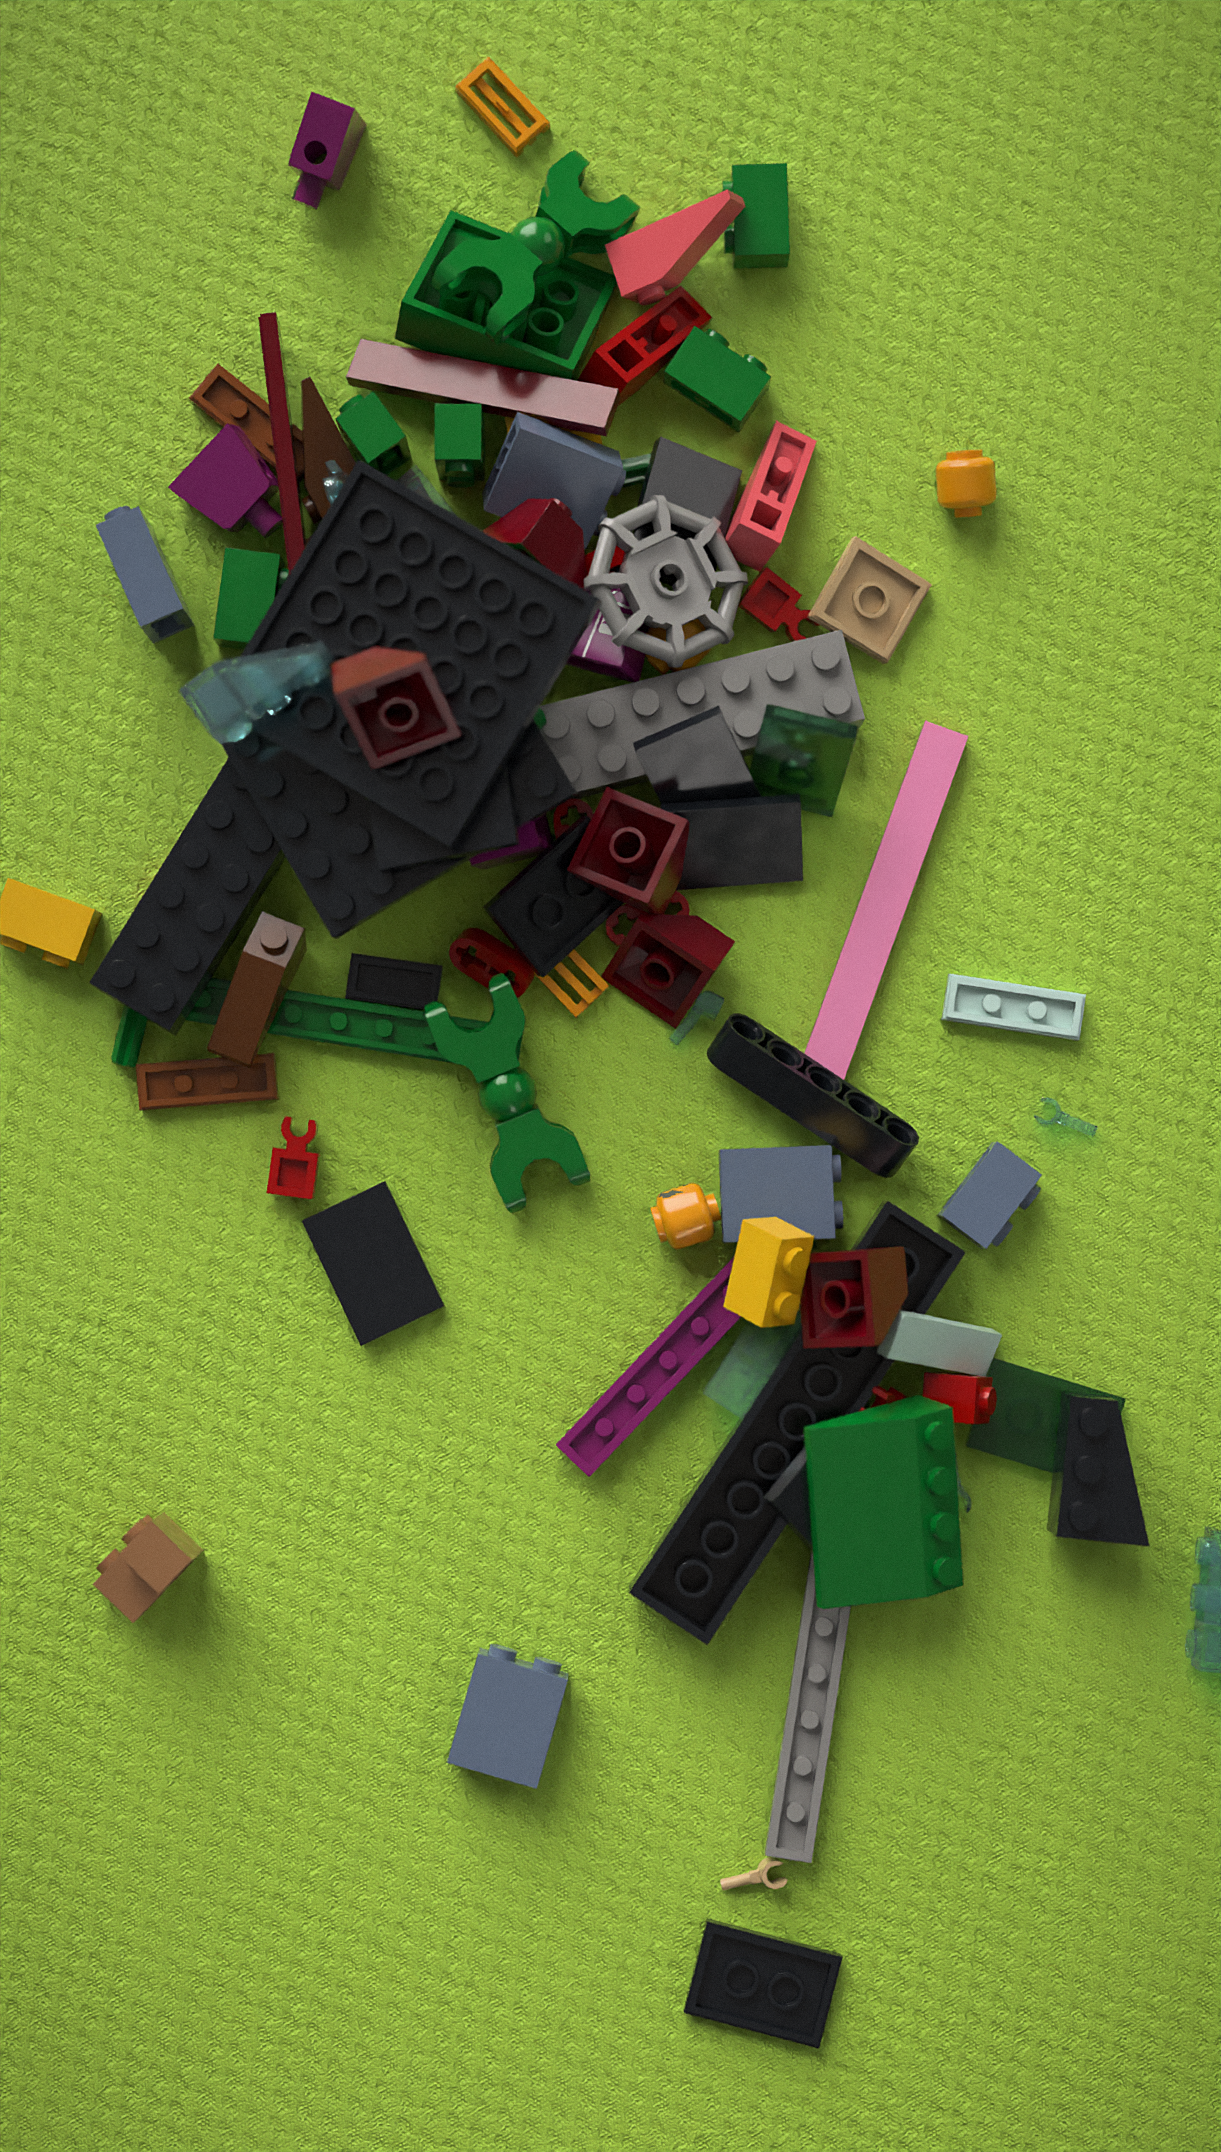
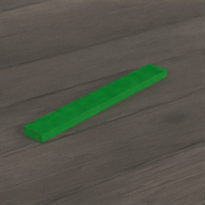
[185,978,524,1064]

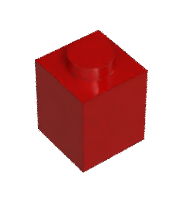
[922,1372,997,1424]

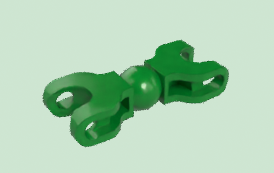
[431,150,640,345]
[424,973,590,1214]

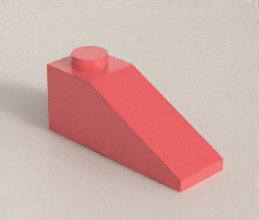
[605,189,745,305]
[725,421,817,572]

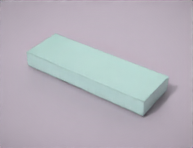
[941,974,1086,1041]
[877,1310,1002,1376]

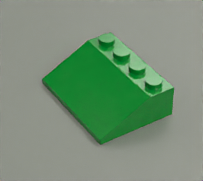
[395,210,617,381]
[804,1395,963,1609]

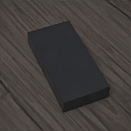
[345,953,443,1010]

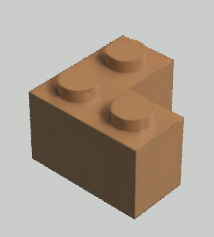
[93,1512,204,1623]

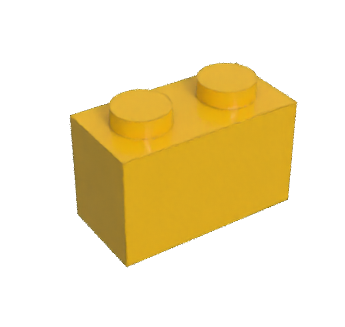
[0,878,102,969]
[723,1217,814,1328]

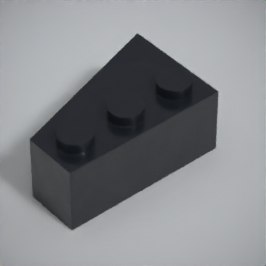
[1047,1391,1149,1546]

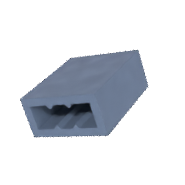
[482,412,626,549]
[96,506,195,644]
[718,1145,843,1243]
[447,1644,569,1789]

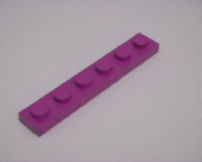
[556,1255,741,1477]

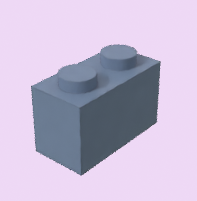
[937,1141,1042,1249]

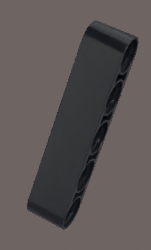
[706,1013,919,1178]

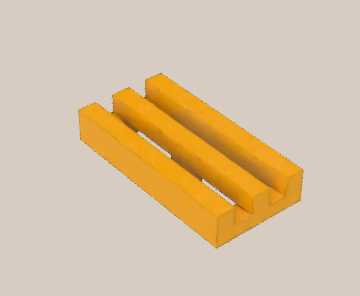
[455,57,550,158]
[514,948,609,1018]

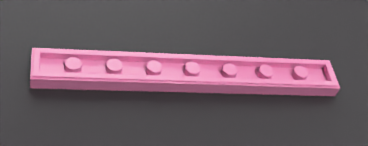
[804,721,968,1080]

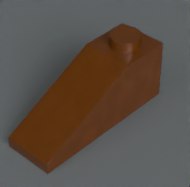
[301,377,356,524]
[207,912,307,1068]

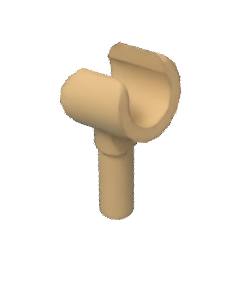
[720,1857,788,1891]

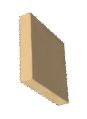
[807,537,932,664]

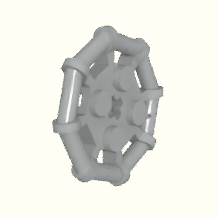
[584,495,748,668]

